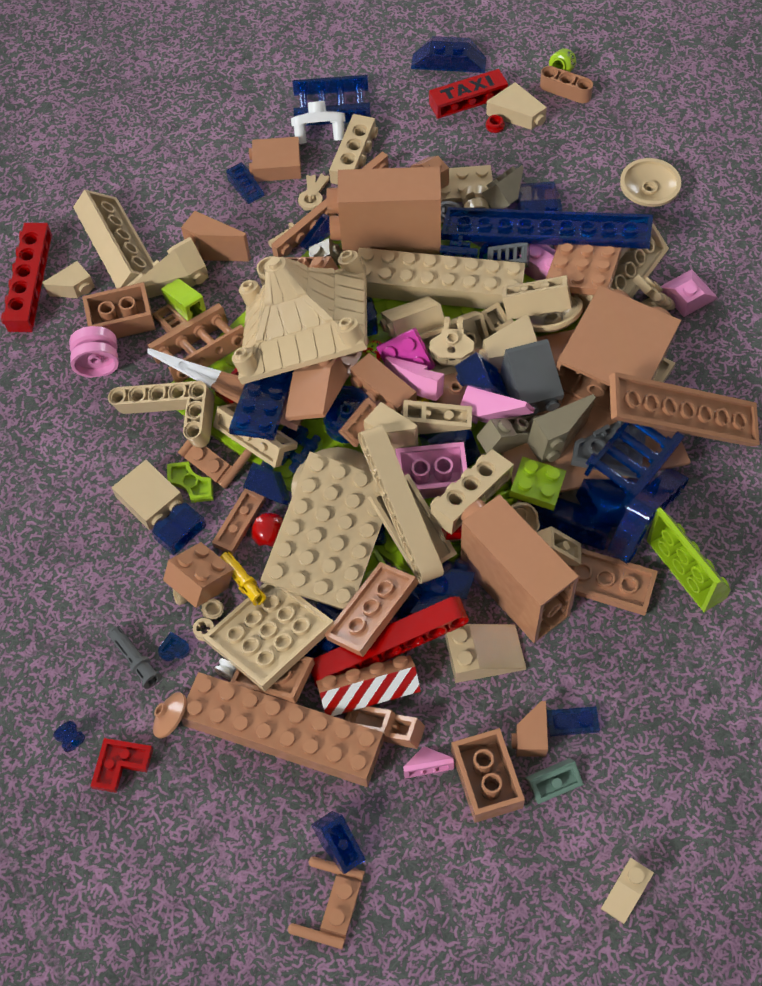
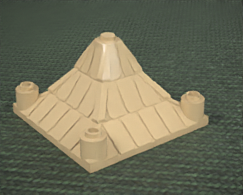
[232,250,367,385]

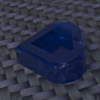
[158,632,190,661]

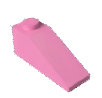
[460,386,535,424]

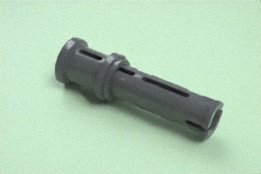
[107,625,162,689]

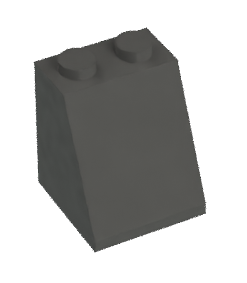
[500,339,564,416]

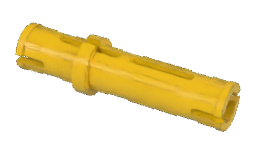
[220,552,266,606]

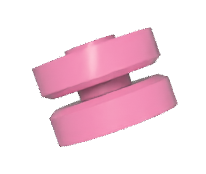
[69,326,119,378]

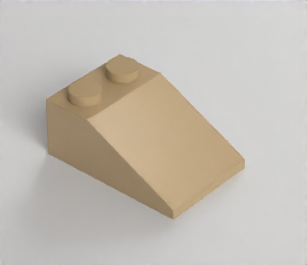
[445,624,526,683]

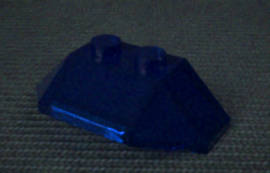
[411,36,486,73]

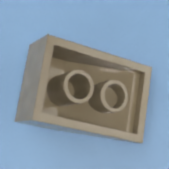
[527,394,596,463]

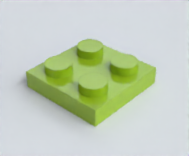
[509,456,566,511]

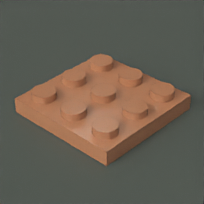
[546,243,621,295]

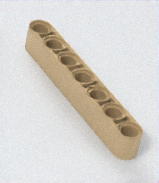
[358,425,444,584]

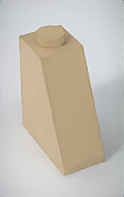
[486,82,547,130]
[479,315,537,370]

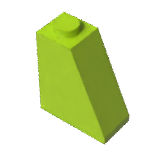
[161,278,206,321]

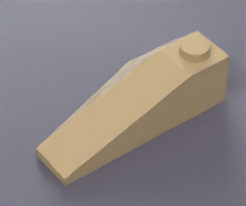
[127,237,209,298]

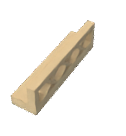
[213,403,298,468]

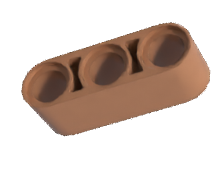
[540,66,593,103]

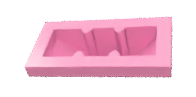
[403,747,454,778]

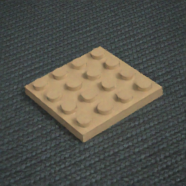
[203,583,334,691]

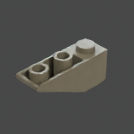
[482,165,524,214]
[476,415,539,453]

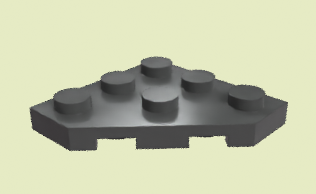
[571,421,647,479]

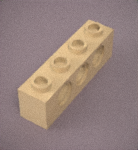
[329,114,378,184]
[430,449,514,535]

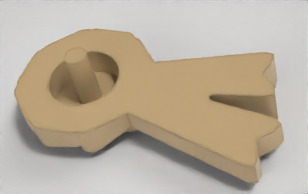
[298,173,330,211]

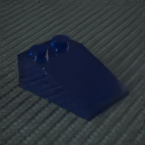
[516,181,563,232]

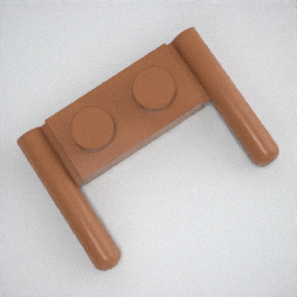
[177,433,253,489]
[288,856,365,949]

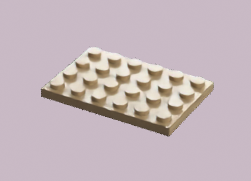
[261,451,383,611]

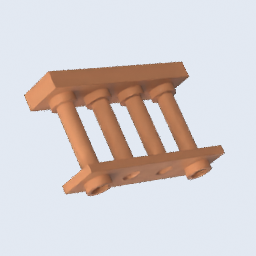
[147,303,244,383]

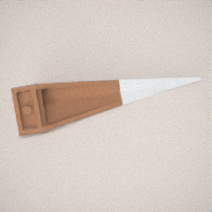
[147,348,304,431]

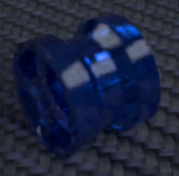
[53,721,85,752]

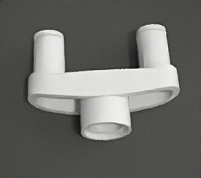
[291,101,345,144]

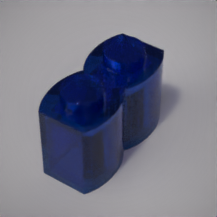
[152,502,206,555]

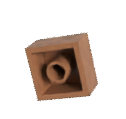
[163,542,234,608]

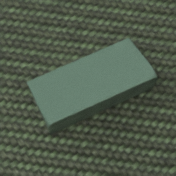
[525,758,584,804]

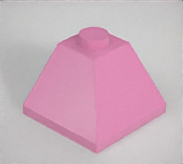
[661,269,718,317]

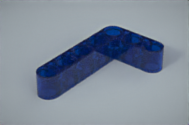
[607,468,689,564]

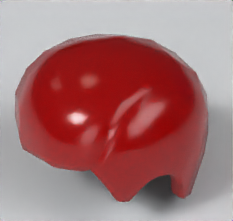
[251,513,284,547]

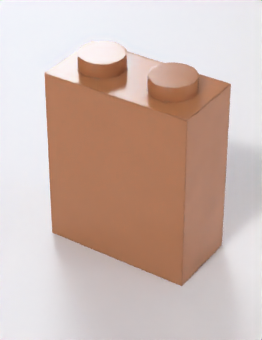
[249,137,301,182]

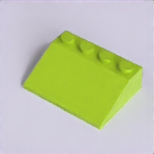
[646,507,731,612]

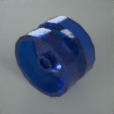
[323,386,369,443]

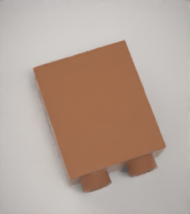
[326,167,441,255]
[556,285,681,413]
[460,494,579,643]

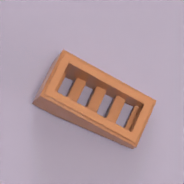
[152,304,187,333]

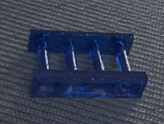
[292,75,371,126]
[584,422,685,508]

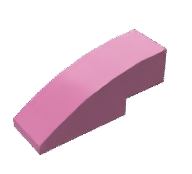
[385,356,444,401]

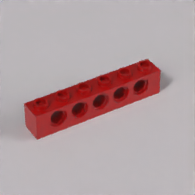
[1,223,52,332]

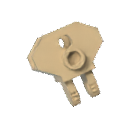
[429,317,475,367]

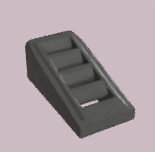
[487,243,530,268]

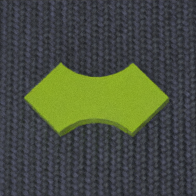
[167,461,214,503]

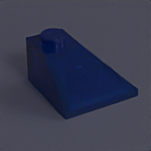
[455,352,510,397]

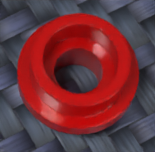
[485,115,505,133]

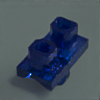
[440,235,478,259]

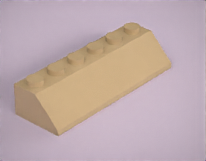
[73,190,154,288]
[575,216,669,314]

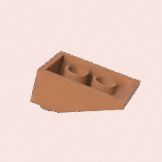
[181,211,251,262]
[285,357,349,421]

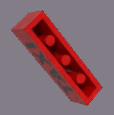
[429,69,508,119]

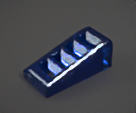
[226,162,265,204]
[300,214,330,251]

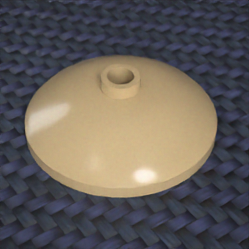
[620,158,681,207]
[529,293,583,333]

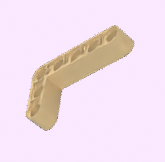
[108,381,215,448]

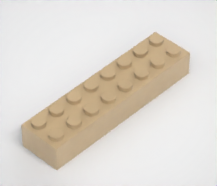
[358,248,525,311]

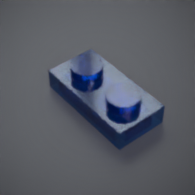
[547,706,600,737]

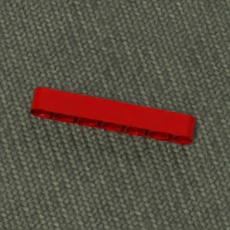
[311,596,469,688]

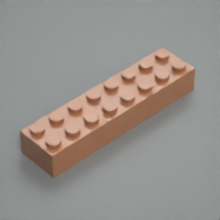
[181,672,384,787]

